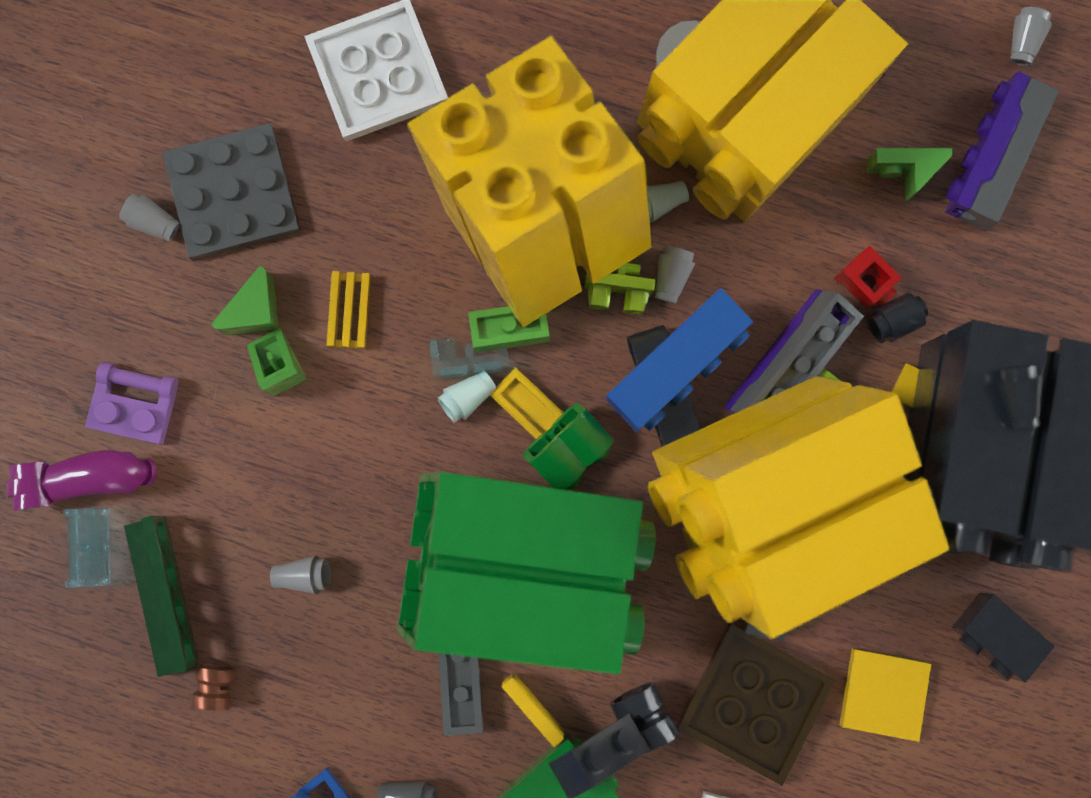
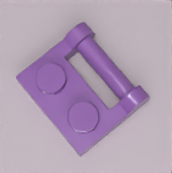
[85,361,178,445]

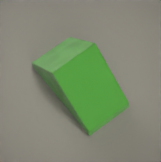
[211,266,279,335]
[247,328,307,397]

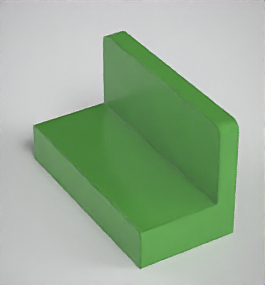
[468,306,550,353]

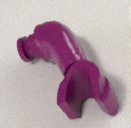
[6,450,157,511]

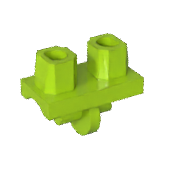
[584,263,655,315]

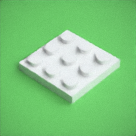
[304,0,448,142]

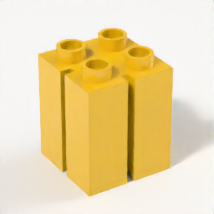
[637,0,908,223]
[407,36,652,328]
[648,376,949,639]

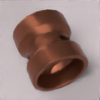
[191,665,236,711]

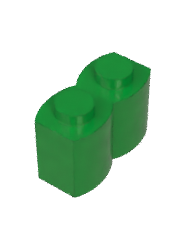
[522,402,614,490]

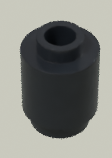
[867,293,928,343]

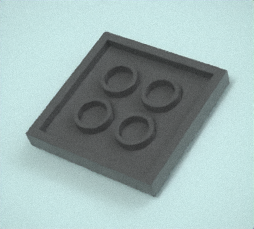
[162,123,301,261]

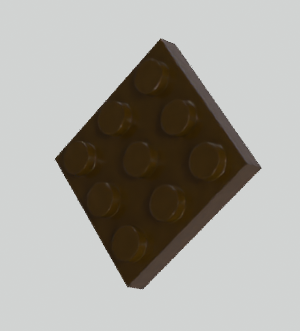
[676,623,835,786]

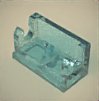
[429,337,510,381]
[63,507,110,588]

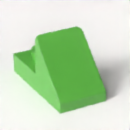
[867,148,952,201]

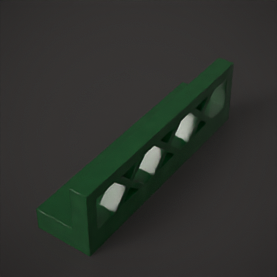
[124,515,200,677]

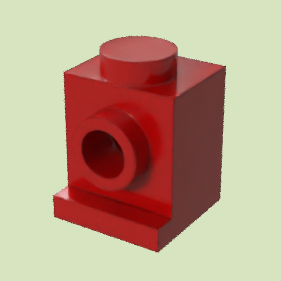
[833,245,901,309]

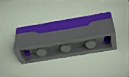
[945,71,1059,231]
[724,289,864,414]

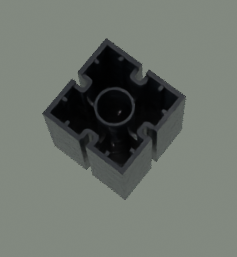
[903,320,1091,573]

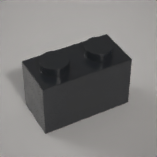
[951,592,1055,683]
[548,714,650,798]

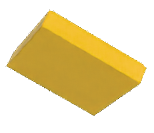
[839,648,931,742]

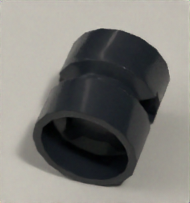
[609,682,679,754]

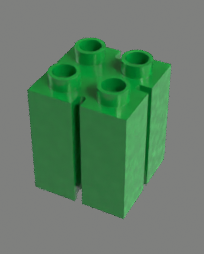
[396,472,656,675]

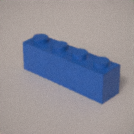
[605,288,754,433]

